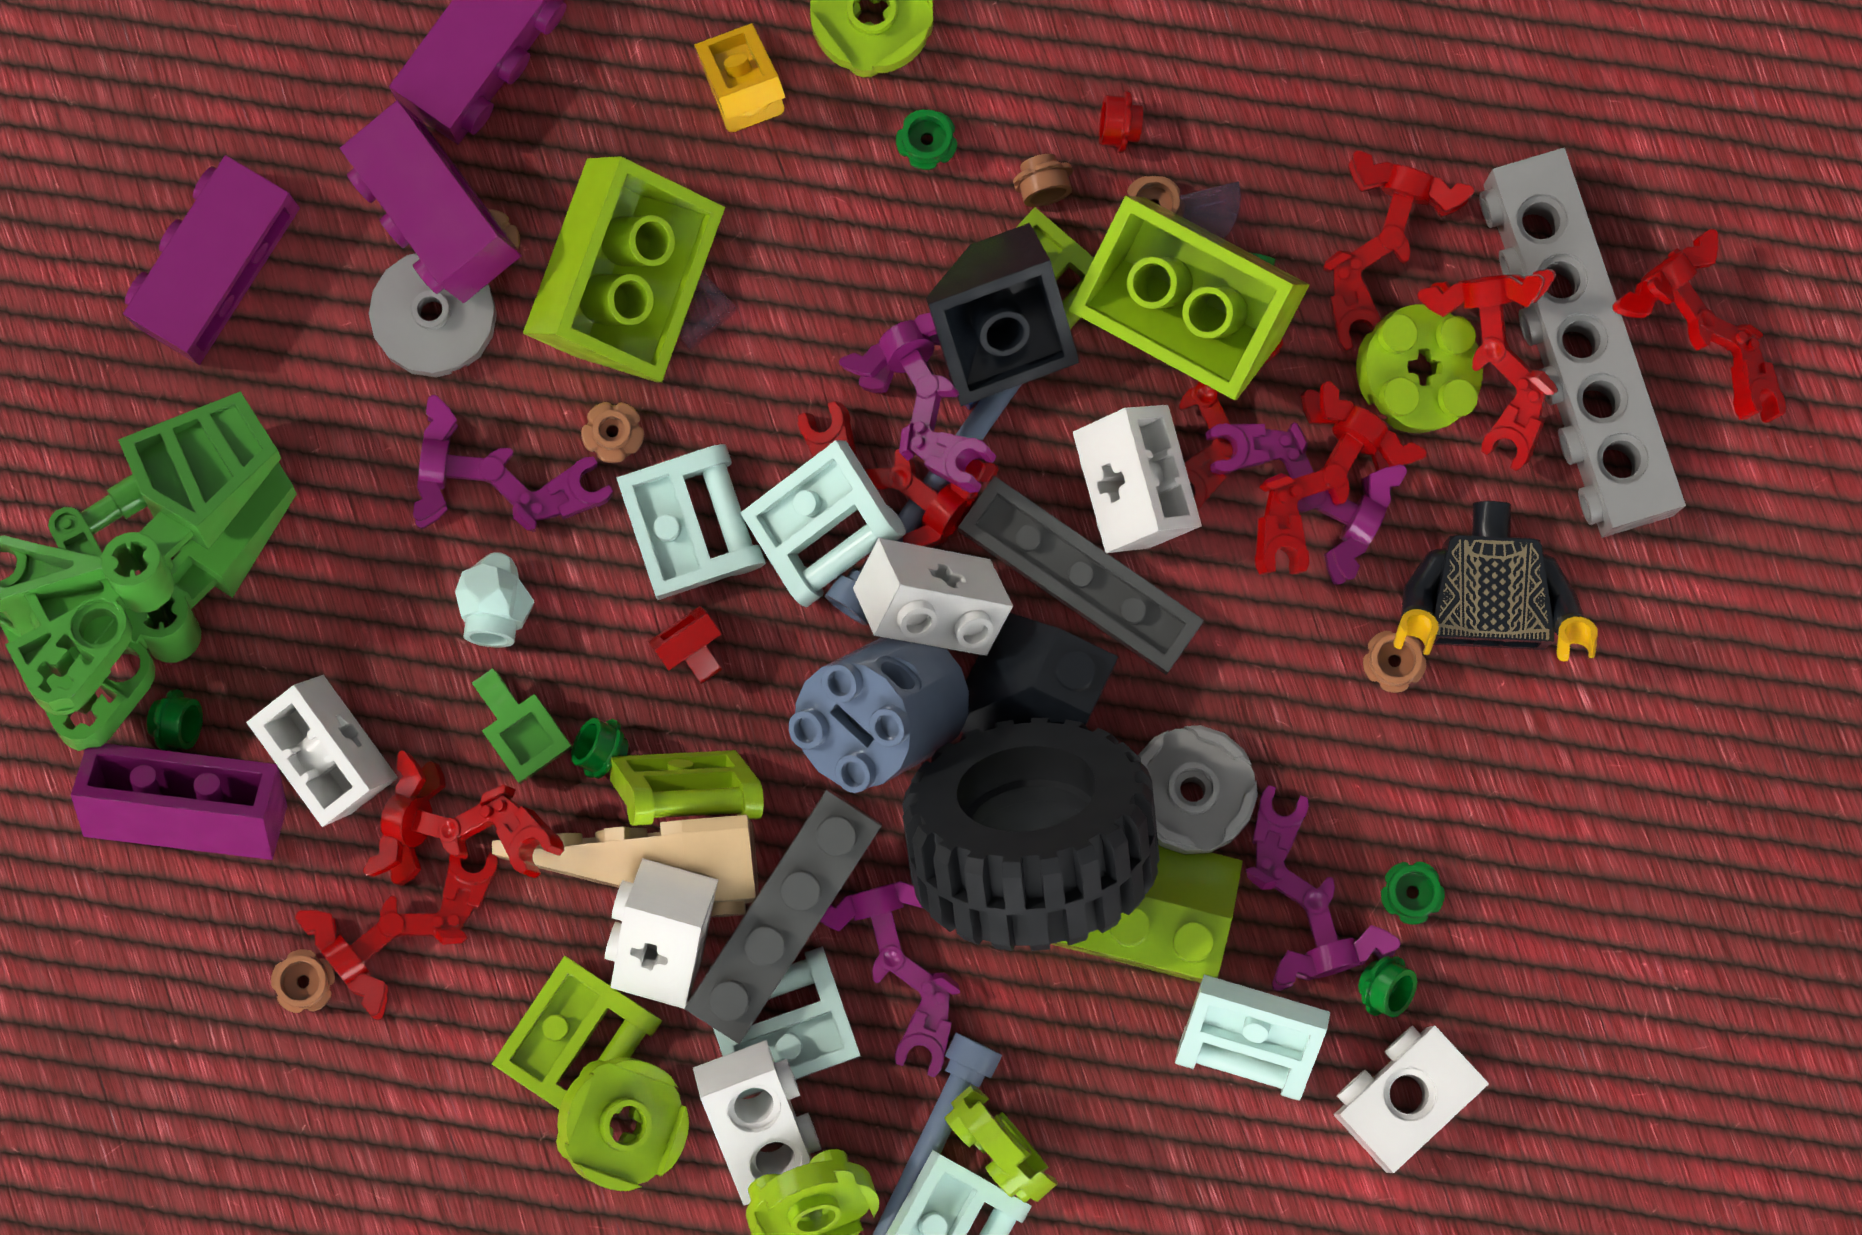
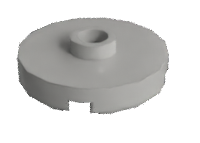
[369,253,497,377]
[1138,725,1258,854]

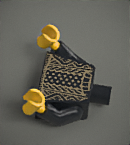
[1393,501,1598,662]

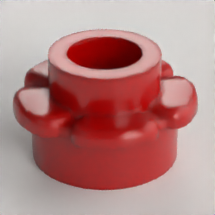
[1099,91,1143,153]

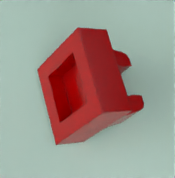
[648,606,722,684]

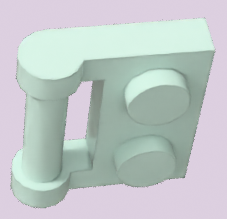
[740,440,906,607]
[616,444,766,600]
[713,946,861,1099]
[1175,974,1330,1101]
[886,1150,1032,1235]

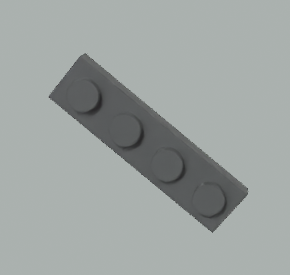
[958,476,1204,675]
[684,788,882,1044]

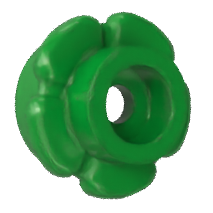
[896,109,958,170]
[147,689,203,752]
[571,718,629,779]
[1381,861,1445,925]
[1358,956,1417,1018]

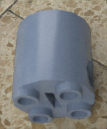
[789,637,969,793]

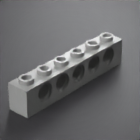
[1479,147,1686,538]

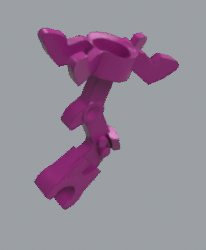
[839,313,997,493]
[413,395,613,532]
[1205,422,1407,585]
[1245,786,1400,991]
[820,881,960,1078]

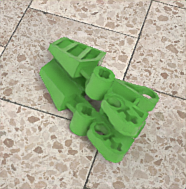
[0,391,297,751]

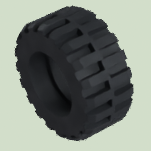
[902,718,1160,951]

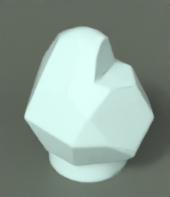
[455,552,534,648]

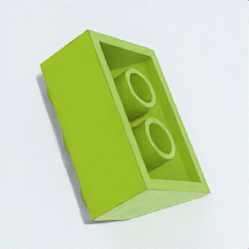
[523,156,725,382]
[1068,196,1310,400]
[1052,845,1243,983]

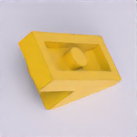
[694,23,786,132]

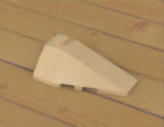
[492,815,759,917]

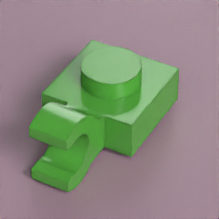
[472,668,572,784]

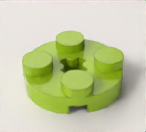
[810,0,933,78]
[1356,304,1483,433]
[556,1057,689,1191]
[944,1084,1058,1203]
[746,1149,879,1235]

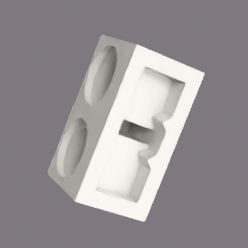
[693,1040,822,1206]

